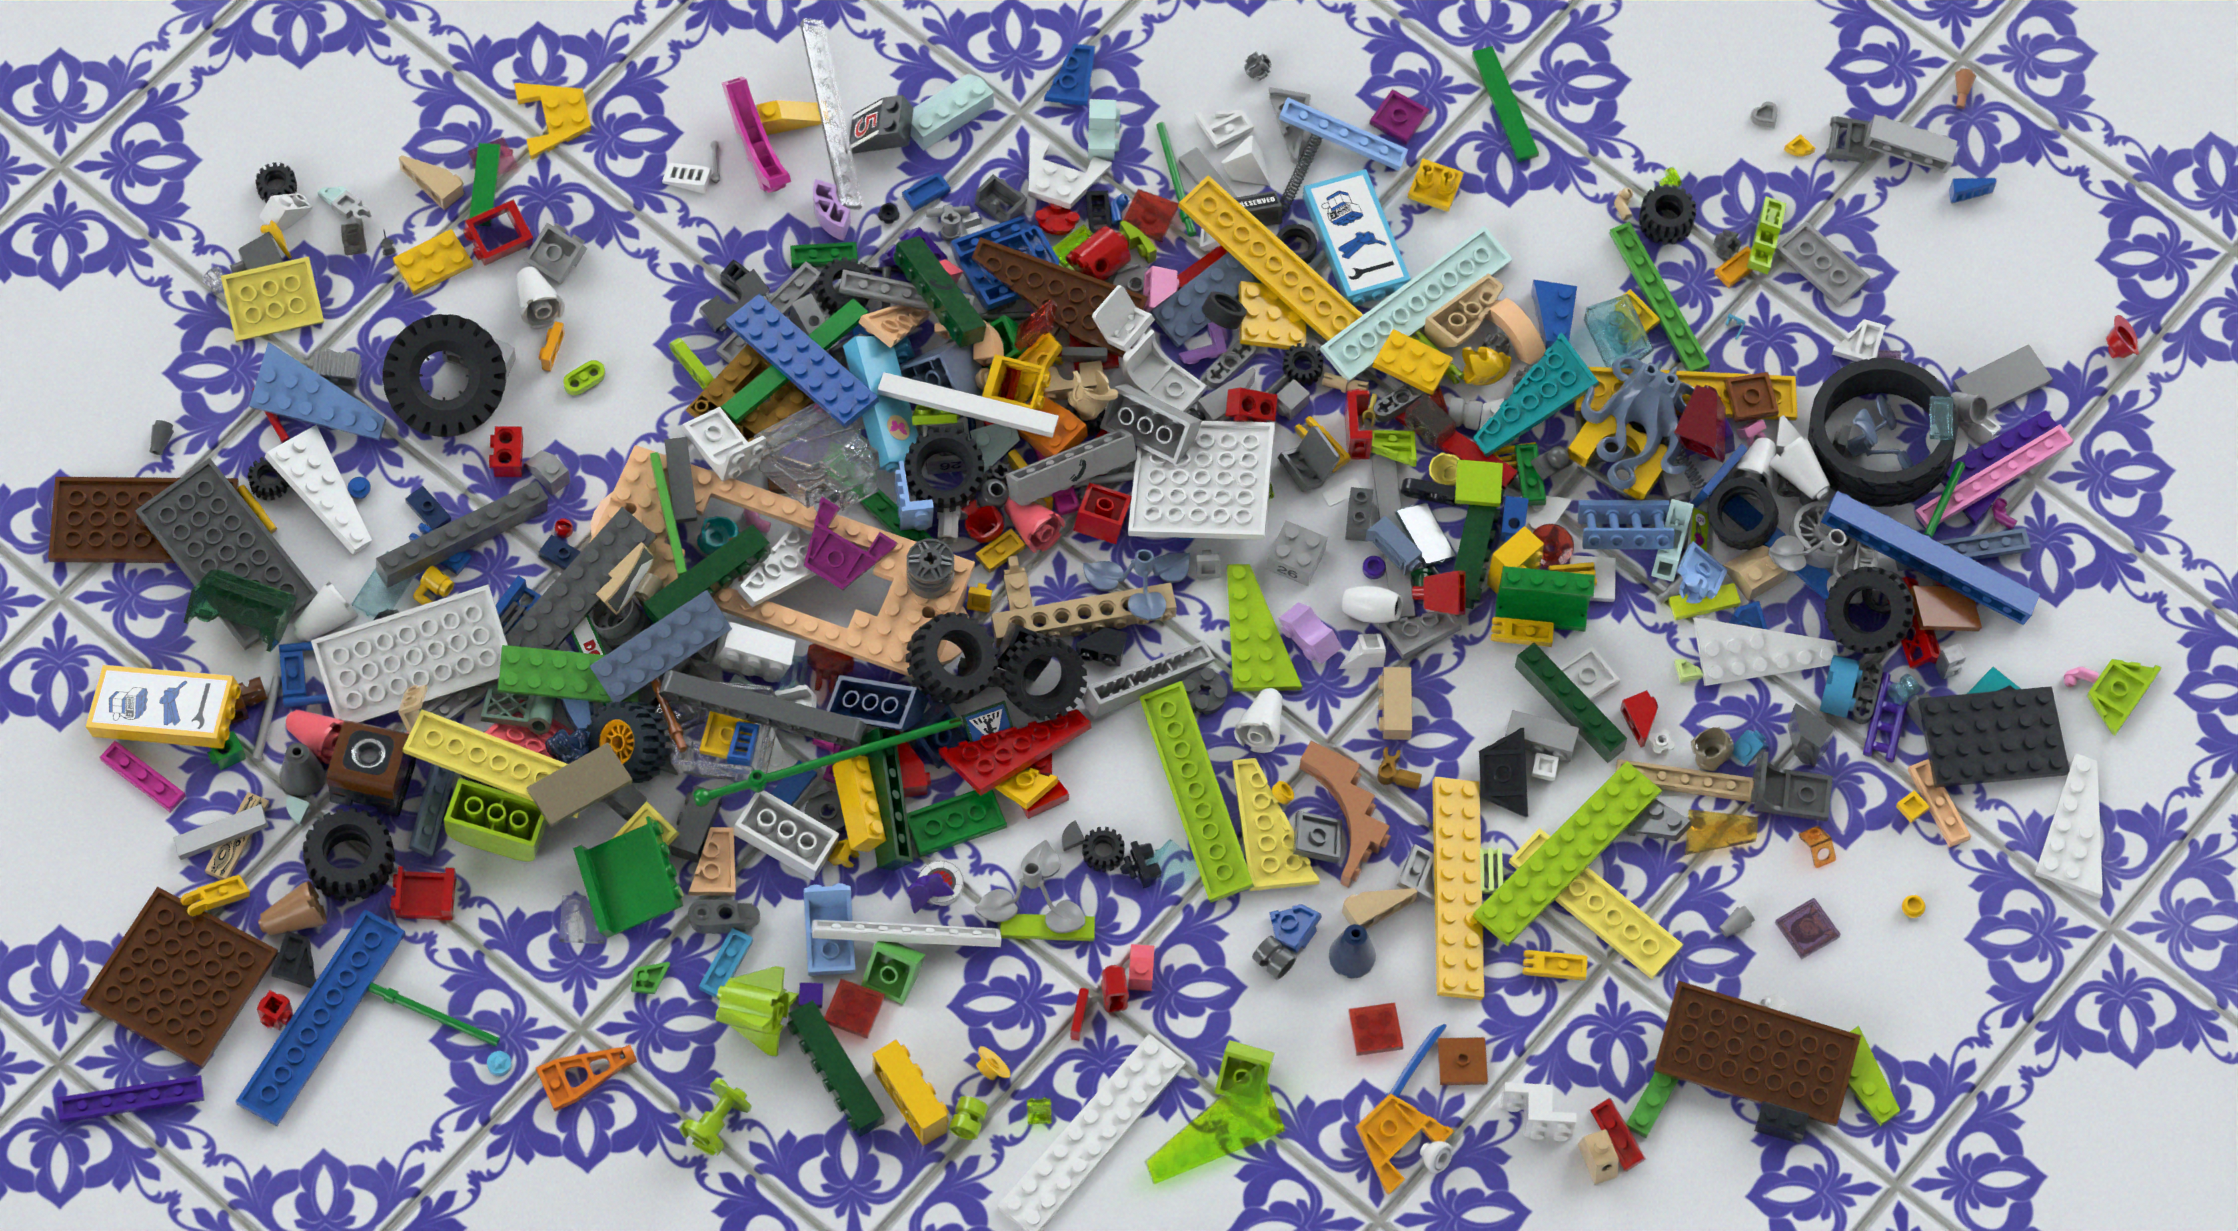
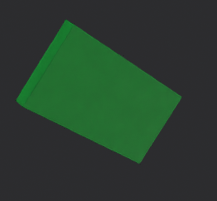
[907,789,1007,857]

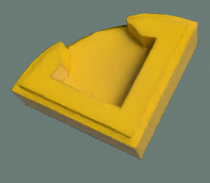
[1784,134,1816,156]

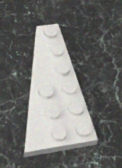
[265,425,372,554]
[738,504,817,608]
[1693,618,1838,686]

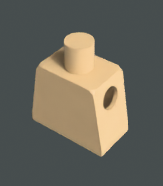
[1578,1129,1619,1185]

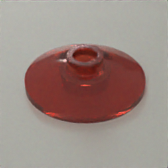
[1533,524,1574,567]

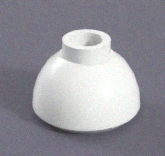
[1420,1141,1452,1174]

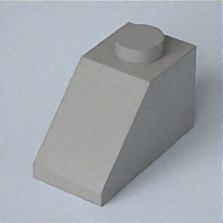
[524,450,570,496]

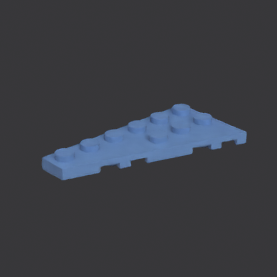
[249,342,387,441]

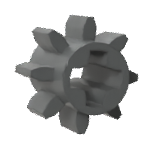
[1244,52,1272,81]
[1713,229,1742,258]
[1482,332,1510,355]
[987,461,1013,486]

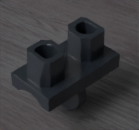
[1120,841,1161,889]

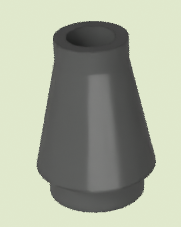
[149,420,174,455]

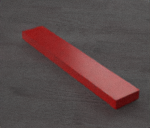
[1395,405,1518,490]

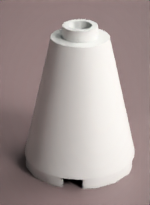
[517,267,565,328]
[1770,437,1830,500]
[1728,438,1776,500]
[293,580,359,642]
[1234,688,1282,753]

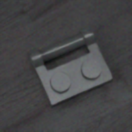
[1825,116,1870,163]

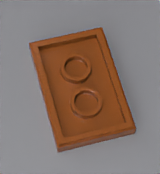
[1909,586,1982,631]

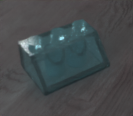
[1584,294,1654,368]

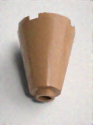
[258,881,327,935]

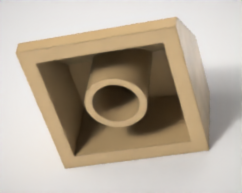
[1723,545,1788,602]

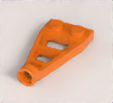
[536,1044,637,1112]

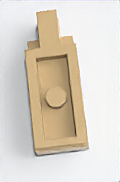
[1004,556,1033,610]

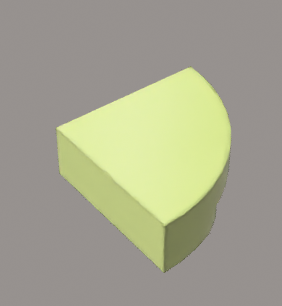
[1674,659,1703,683]

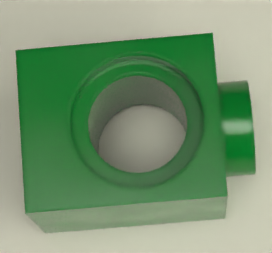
[207,731,246,771]

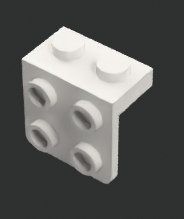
[1092,285,1155,352]

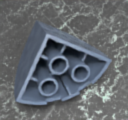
[899,341,984,417]

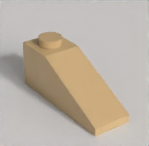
[399,155,464,210]
[1342,888,1418,929]

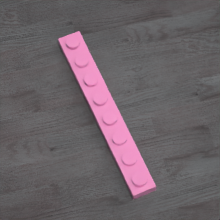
[1915,424,2074,528]

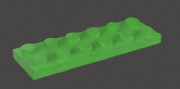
[498,645,639,703]

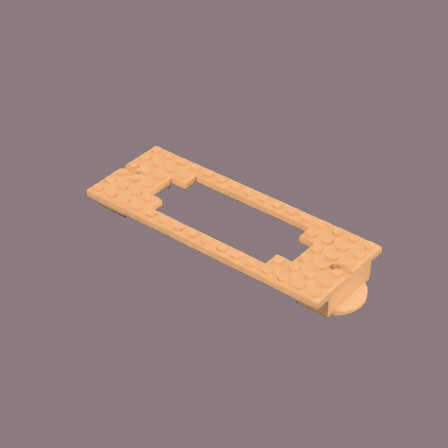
[590,445,975,678]

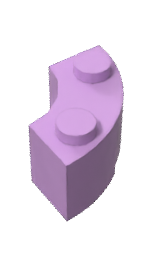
[813,179,851,241]
[1278,602,1342,664]

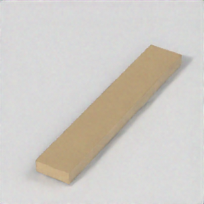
[1615,759,1755,802]

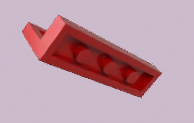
[1887,576,1941,669]

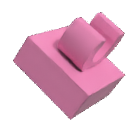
[1736,420,1767,446]

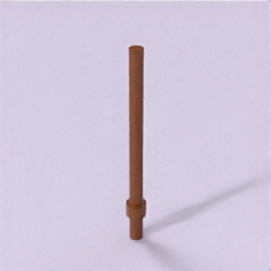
[651,677,688,752]

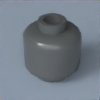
[977,479,1009,511]

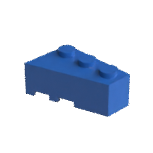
[1531,279,1577,350]

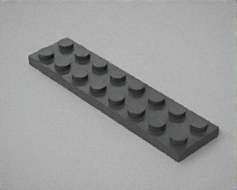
[505,507,657,650]

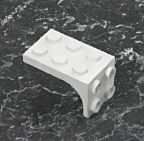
[1122,329,1207,413]
[682,407,767,482]

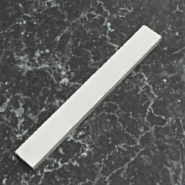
[877,372,1059,438]
[811,920,1001,947]

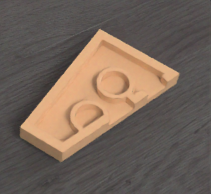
[688,827,736,896]

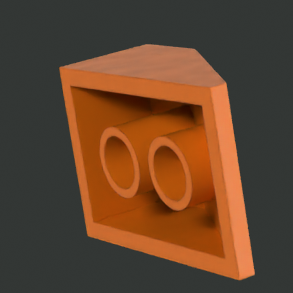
[1017,397,1088,458]

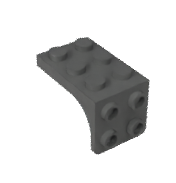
[1750,752,1833,821]

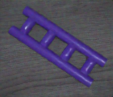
[1863,672,1913,763]

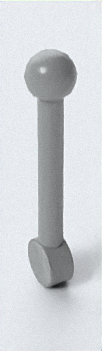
[710,141,720,183]

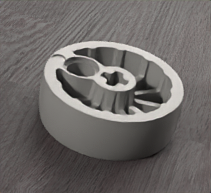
[1789,501,1857,568]

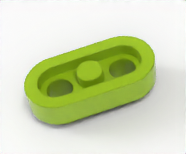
[563,360,605,395]

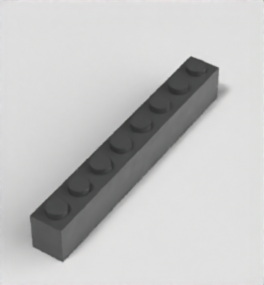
[376,481,548,588]

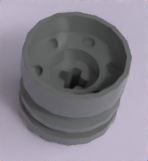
[907,539,954,599]
[591,598,651,650]

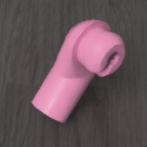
[743,508,771,533]
[2064,667,2099,687]

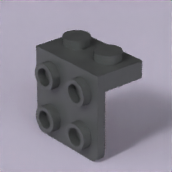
[1278,426,1340,492]

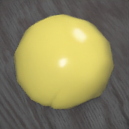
[1429,453,1460,486]

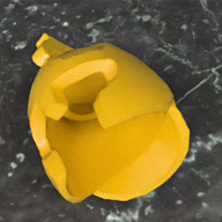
[1462,347,1511,386]

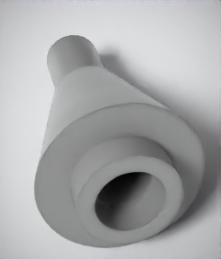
[1655,574,1683,605]

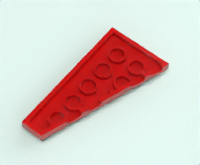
[939,709,1092,795]

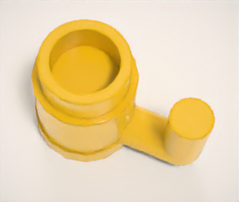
[413,565,455,605]

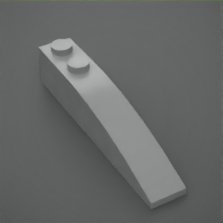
[1082,641,1215,719]

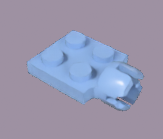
[1677,541,1728,604]

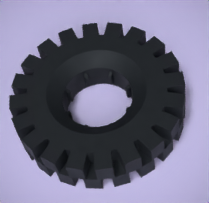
[382,314,506,437]

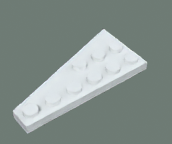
[2034,753,2103,898]

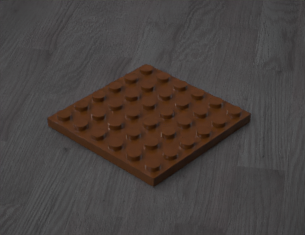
[80,886,279,1069]

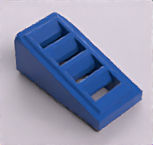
[1949,178,1997,203]
[727,721,760,772]

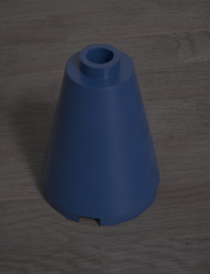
[1329,924,1376,979]

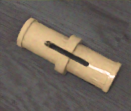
[1322,372,1369,393]

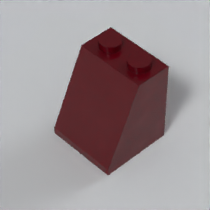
[1674,385,1726,463]

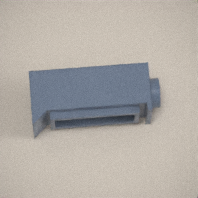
[1365,516,1423,576]

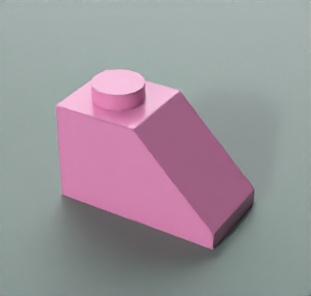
[1143,266,1179,313]

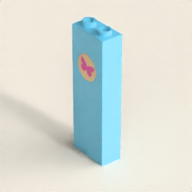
[843,336,918,473]

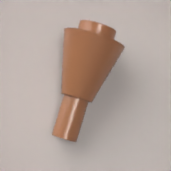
[1955,68,1976,109]

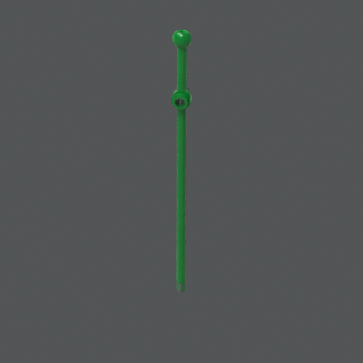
[693,717,963,807]

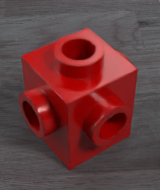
[257,990,293,1030]

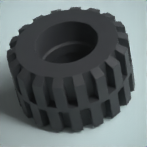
[1639,184,1697,245]
[815,257,871,316]

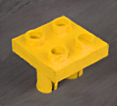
[1407,158,1464,212]

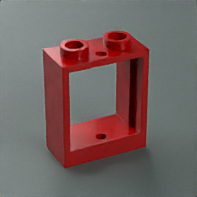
[463,199,533,266]

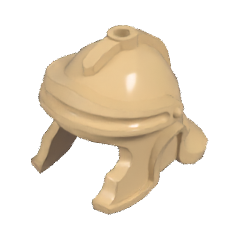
[1068,371,1118,420]

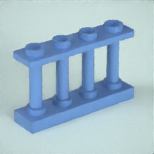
[1577,500,1675,549]

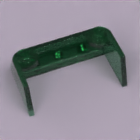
[183,569,297,652]

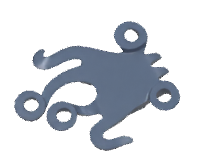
[1581,357,1695,489]

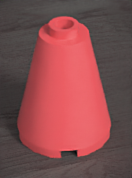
[1004,496,1065,553]
[286,710,344,764]

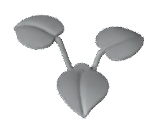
[1768,510,1863,604]
[974,840,1085,933]

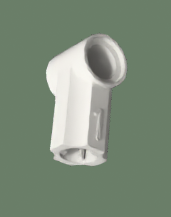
[937,505,961,544]

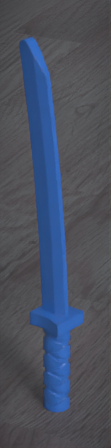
[1385,1024,1446,1097]

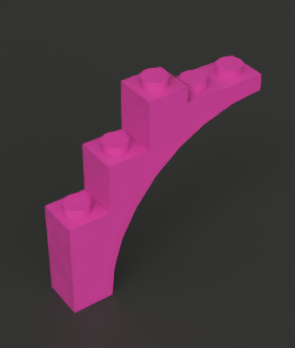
[722,76,791,193]

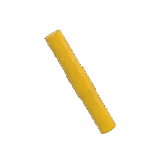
[238,485,277,533]

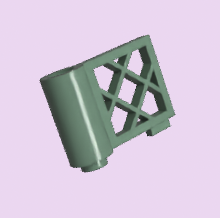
[481,684,557,735]

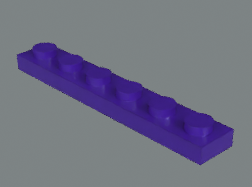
[57,1075,205,1123]

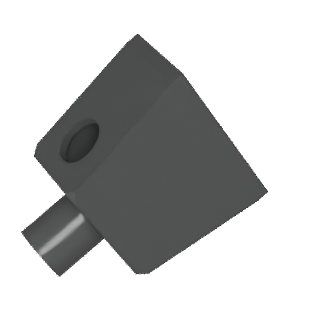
[230,232,283,273]

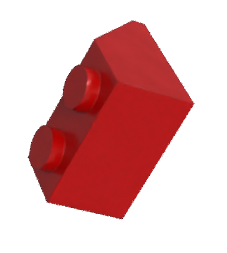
[1073,482,1132,544]

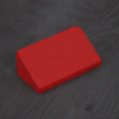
[1020,780,1069,819]

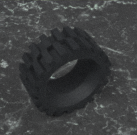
[904,427,984,513]
[1000,634,1087,720]

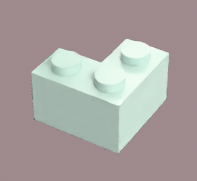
[1088,99,1120,160]

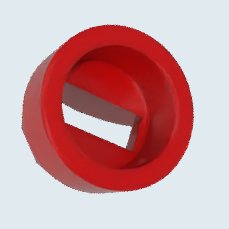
[554,518,573,538]

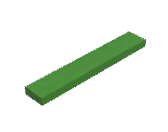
[650,452,687,577]

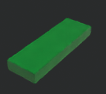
[790,242,858,269]
[1514,444,1546,506]

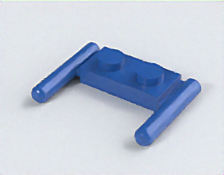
[279,641,330,708]

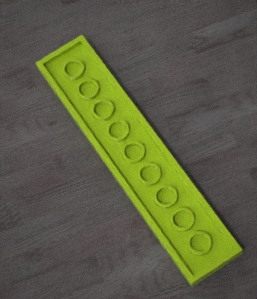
[1139,681,1254,903]
[1473,761,1662,946]

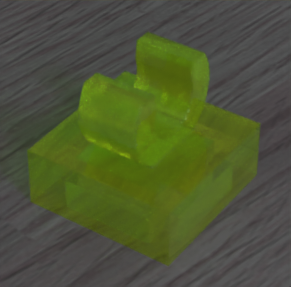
[1027,1097,1052,1125]

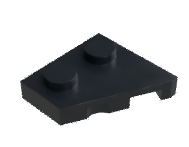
[272,931,316,988]

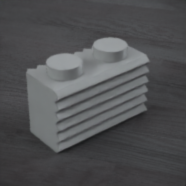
[312,349,362,387]

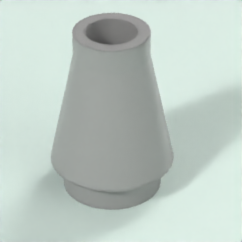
[1719,906,1755,938]

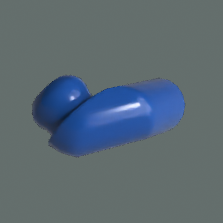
[1109,193,1130,226]

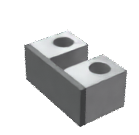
[1935,644,1966,680]

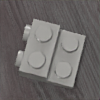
[523,223,588,284]

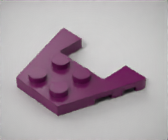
[804,497,898,590]

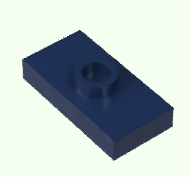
[405,486,451,530]
[539,534,581,570]

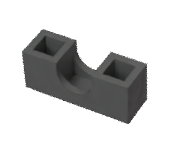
[699,269,770,333]

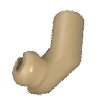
[1614,187,1633,221]

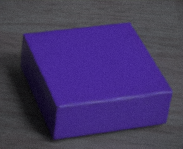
[799,983,823,1008]

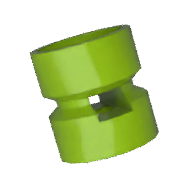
[949,1096,988,1140]

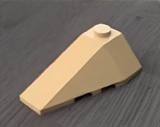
[1424,273,1504,348]

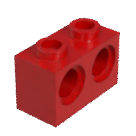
[1226,387,1277,422]
[489,426,523,477]

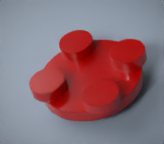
[1035,203,1080,235]

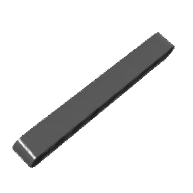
[659,671,865,748]

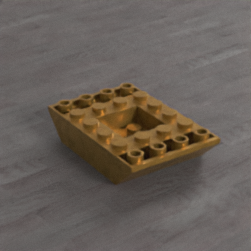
[686,344,817,460]

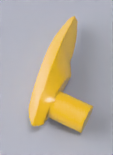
[260,220,292,259]

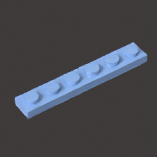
[1278,97,1408,171]

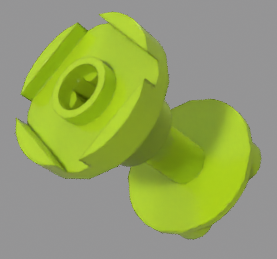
[679,1077,752,1156]

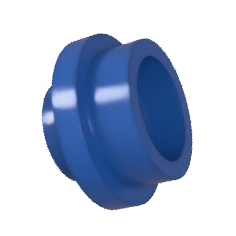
[348,477,371,499]

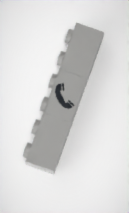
[1006,428,1137,506]

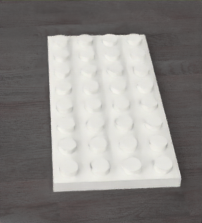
[311,585,508,723]

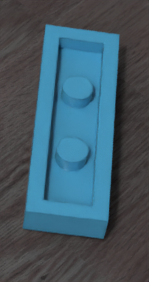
[699,928,753,998]

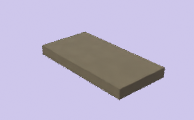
[527,743,632,828]

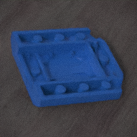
[950,216,1059,310]

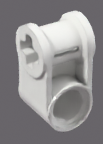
[1852,541,1878,570]

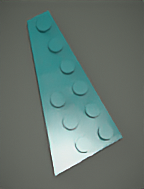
[1473,332,1599,458]

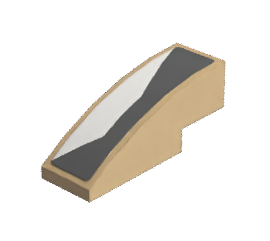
[596,542,655,615]

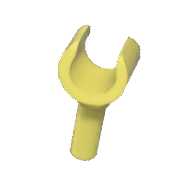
[1362,394,1378,427]

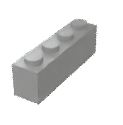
[1863,115,1957,173]

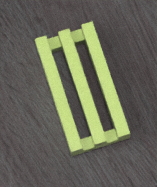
[1480,848,1503,894]

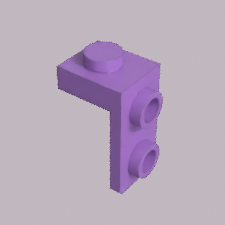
[1179,322,1228,364]

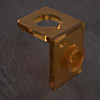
[1798,826,1836,868]

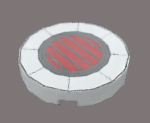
[918,860,964,906]

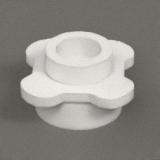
[1648,729,1675,754]

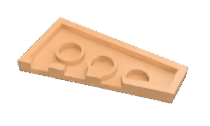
[859,305,931,348]

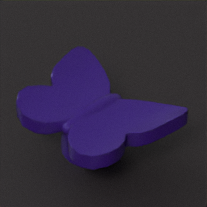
[907,873,954,914]

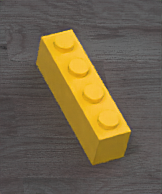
[832,756,886,852]

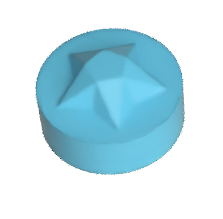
[487,1051,511,1076]

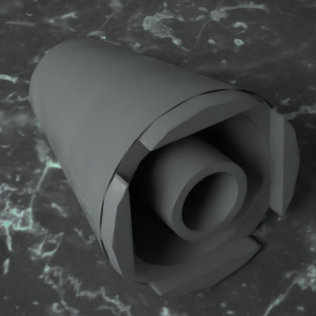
[279,743,326,798]

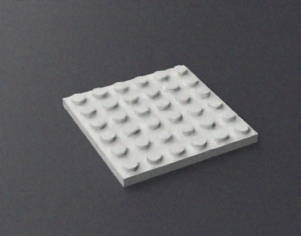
[1128,421,1275,540]

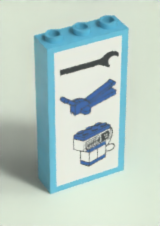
[1303,169,1411,306]

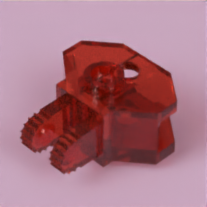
[807,643,855,693]

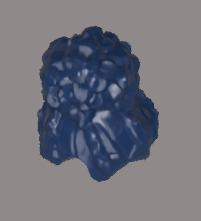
[545,728,589,764]

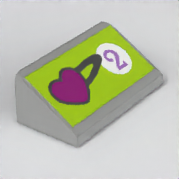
[1686,507,1711,554]

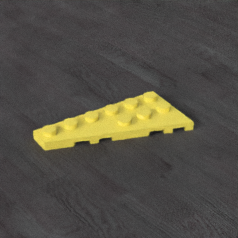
[1232,758,1320,891]

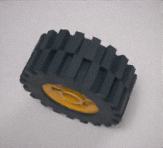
[586,702,670,783]

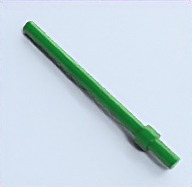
[1156,122,1196,237]
[368,982,500,1047]

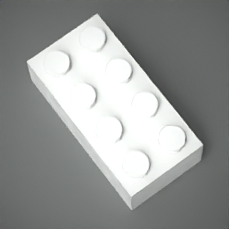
[733,790,839,881]

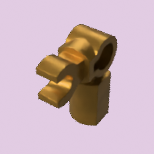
[1377,747,1422,790]

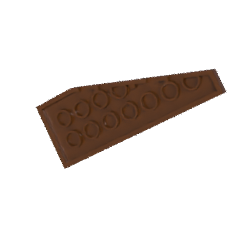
[972,237,1148,358]

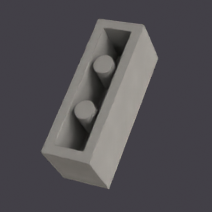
[1505,710,1579,762]

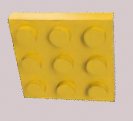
[1239,281,1306,350]

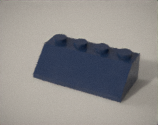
[826,675,929,731]

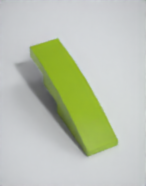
[1747,196,1786,275]

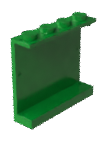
[1495,566,1595,632]
[573,816,684,938]

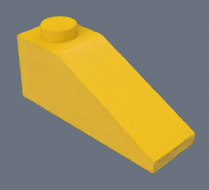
[756,100,826,135]

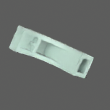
[1651,499,1694,582]

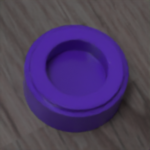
[1362,556,1386,579]

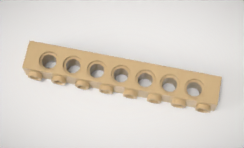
[991,583,1177,648]

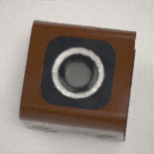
[327,720,416,817]

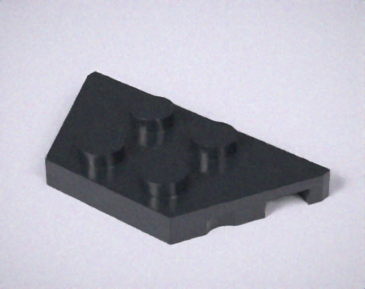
[1479,728,1528,817]

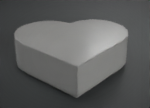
[1751,101,1777,128]

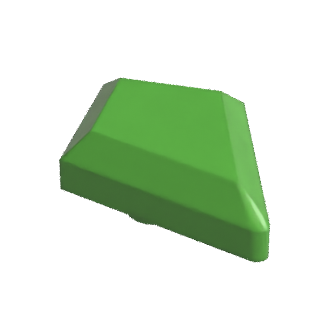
[631,962,670,994]

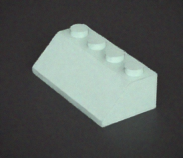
[910,74,994,151]

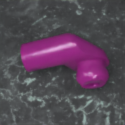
[1992,498,2017,530]

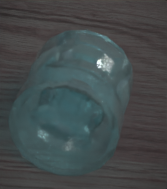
[1888,674,1920,705]

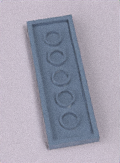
[1150,252,1262,348]
[590,590,732,702]

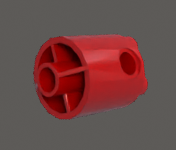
[1065,226,1131,281]

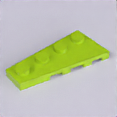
[1847,1025,1900,1126]

